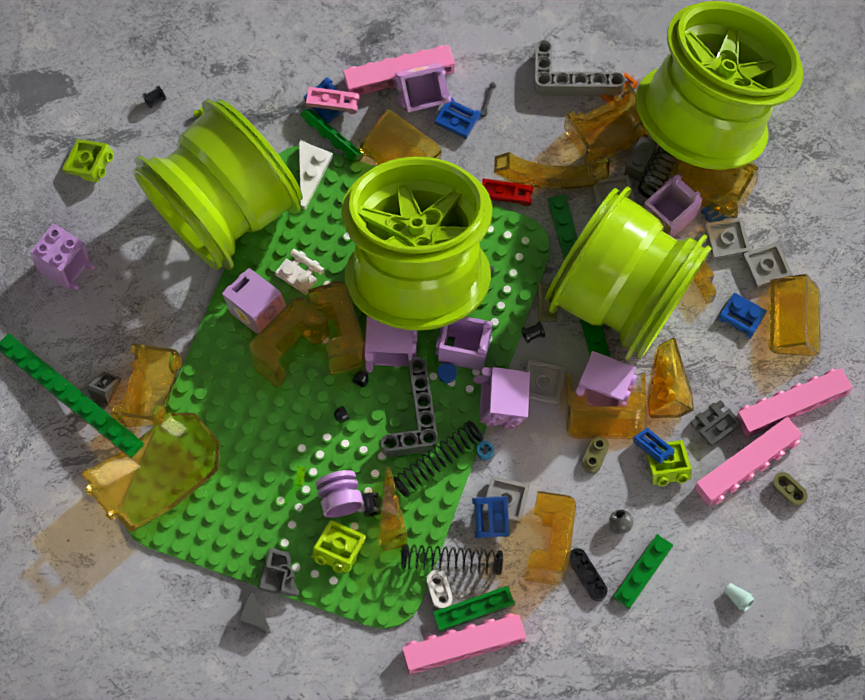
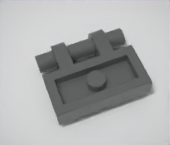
[690,400,742,447]

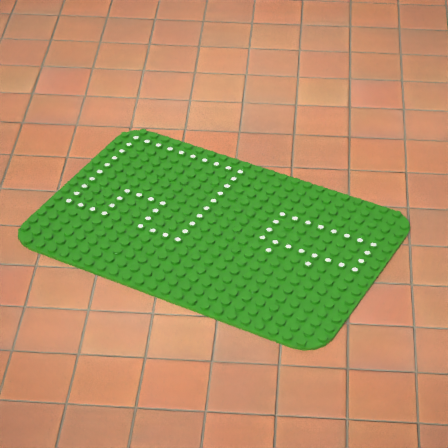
[122,146,551,629]

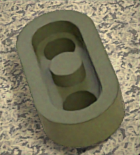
[582,436,609,474]
[772,472,808,507]

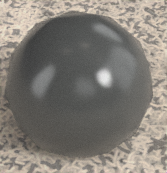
[609,509,633,534]

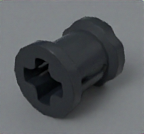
[142,85,166,108]
[521,321,546,344]
[362,492,381,517]

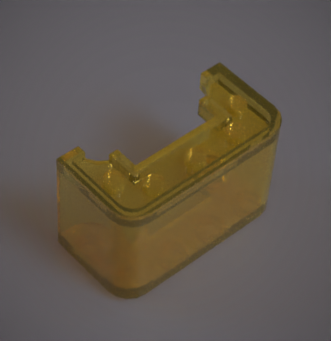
[564,85,649,165]
[670,159,759,218]
[308,281,365,375]
[250,297,329,388]
[525,491,576,585]

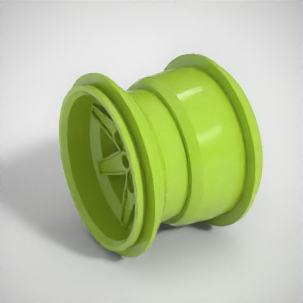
[635,1,803,170]
[132,99,303,271]
[342,157,492,331]
[545,186,712,361]

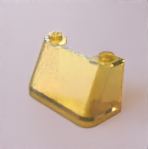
[111,343,182,428]

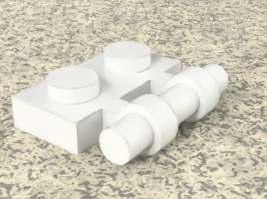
[275,249,325,295]

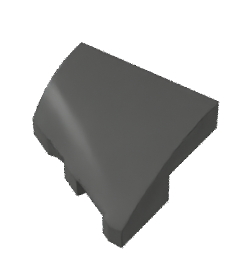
[258,548,299,597]

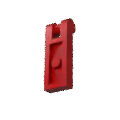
[482,178,534,206]

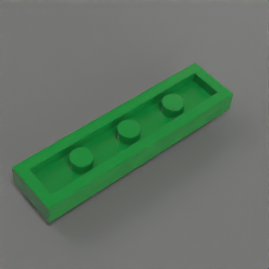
[300,109,365,161]
[613,534,673,610]
[433,585,515,632]

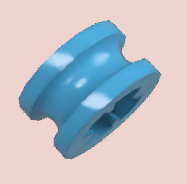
[477,441,494,460]

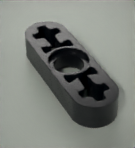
[568,548,608,601]

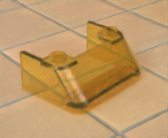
[565,373,646,439]

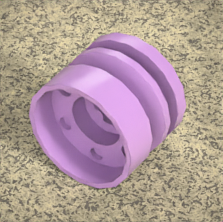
[315,470,364,518]

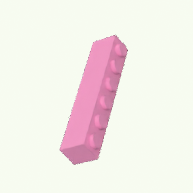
[343,45,455,95]
[736,368,852,438]
[694,417,802,506]
[402,613,526,675]

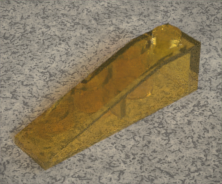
[648,338,694,418]
[377,466,407,551]

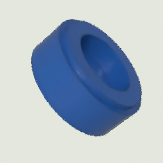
[437,363,457,383]

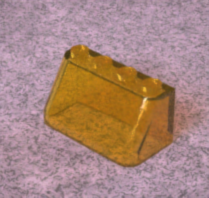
[360,109,442,165]
[768,274,821,356]

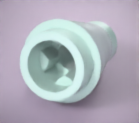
[724,583,755,611]

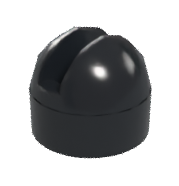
[352,370,369,387]
[334,406,350,423]

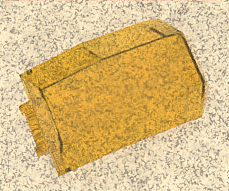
[81,413,220,532]

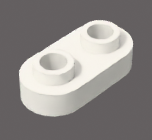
[427,570,452,610]

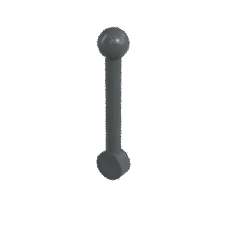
[481,82,496,116]

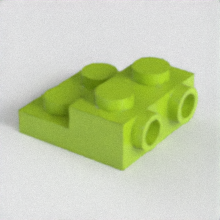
[62,139,114,183]
[645,440,692,487]
[312,520,366,573]

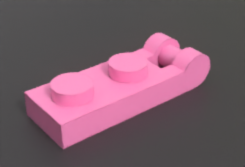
[306,87,360,114]

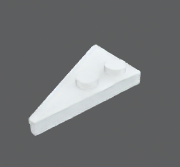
[299,140,333,210]

